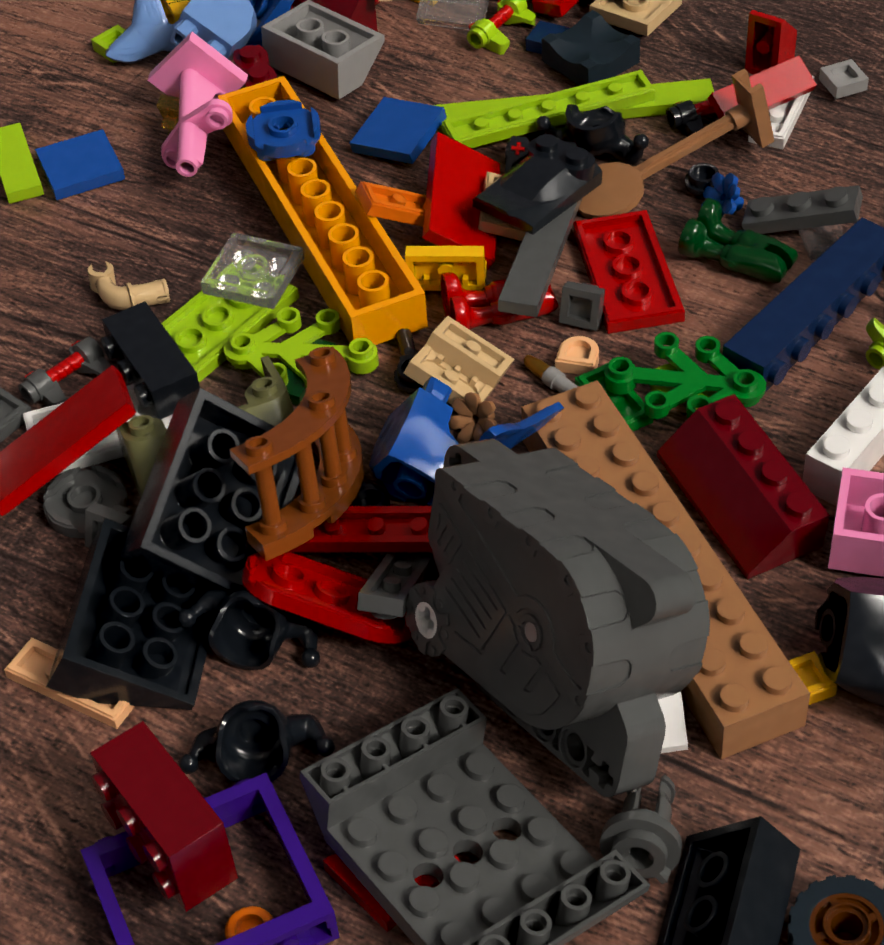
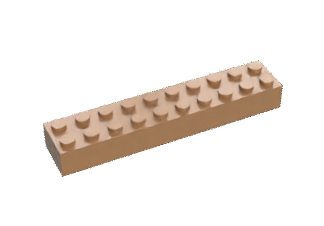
[521,380,810,760]

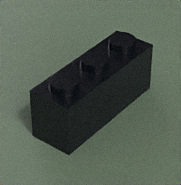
[101,301,200,420]

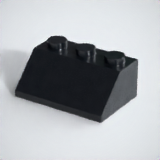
[656,816,801,945]

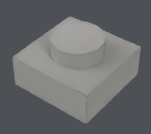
[819,59,869,99]

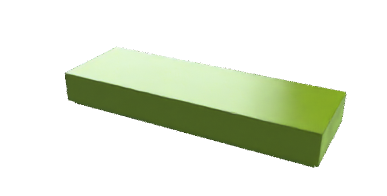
[0,122,44,204]

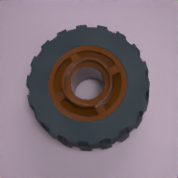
[787,875,884,945]

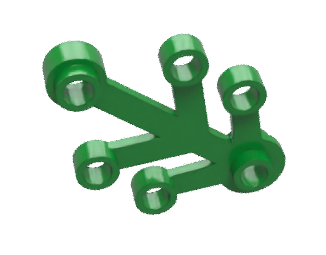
[604,332,766,419]

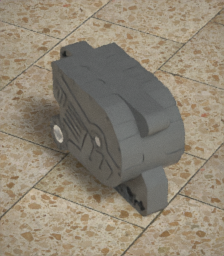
[405,438,710,797]

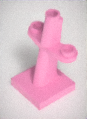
[147,32,248,177]

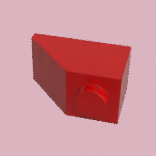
[745,10,797,75]

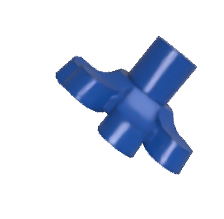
[701,172,744,219]

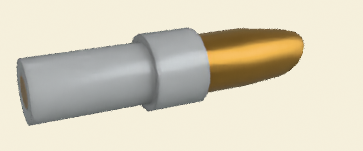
[524,355,579,393]

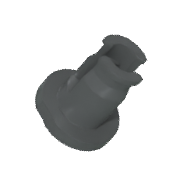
[600,775,682,884]

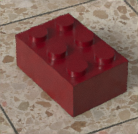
[90,721,238,912]

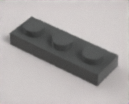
[742,185,863,234]
[357,552,434,619]

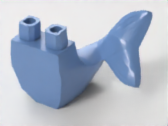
[105,0,257,63]

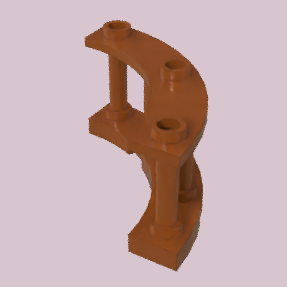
[229,347,364,561]

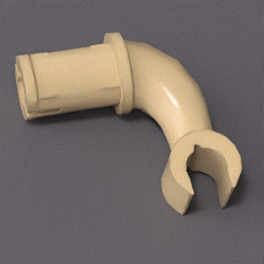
[88,261,170,311]

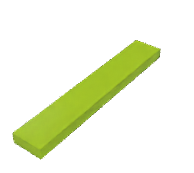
[442,70,655,148]

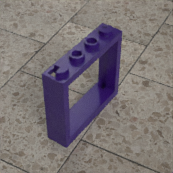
[80,773,340,945]

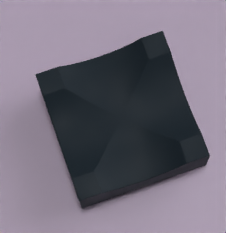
[542,10,640,86]

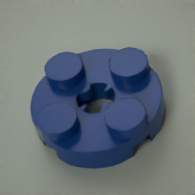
[246,100,321,161]

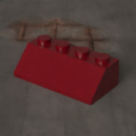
[657,394,830,580]

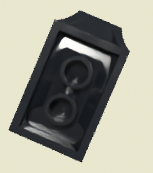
[473,134,602,235]

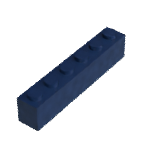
[722,217,884,391]

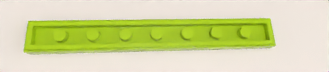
[434,78,714,136]

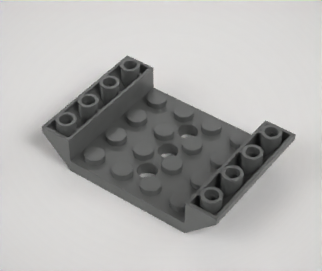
[300,688,650,945]

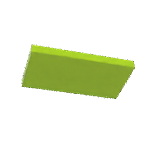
[161,258,299,383]

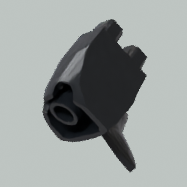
[815,577,884,708]

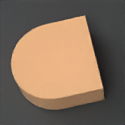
[555,336,599,375]

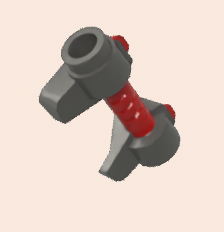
[18,336,110,407]

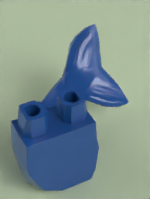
[369,377,564,506]

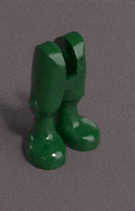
[678,198,798,283]

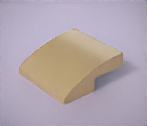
[404,316,515,405]

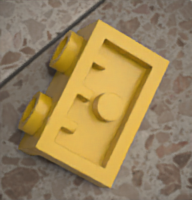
[405,246,487,291]

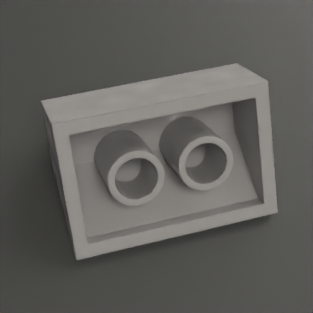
[261,0,385,100]

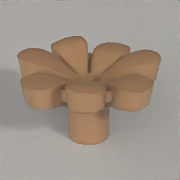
[449,392,497,444]

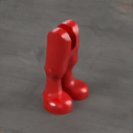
[440,272,558,330]

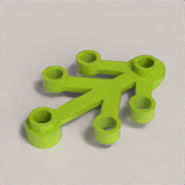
[224,307,379,388]

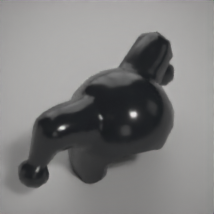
[536,104,649,166]
[178,588,320,670]
[178,700,335,783]

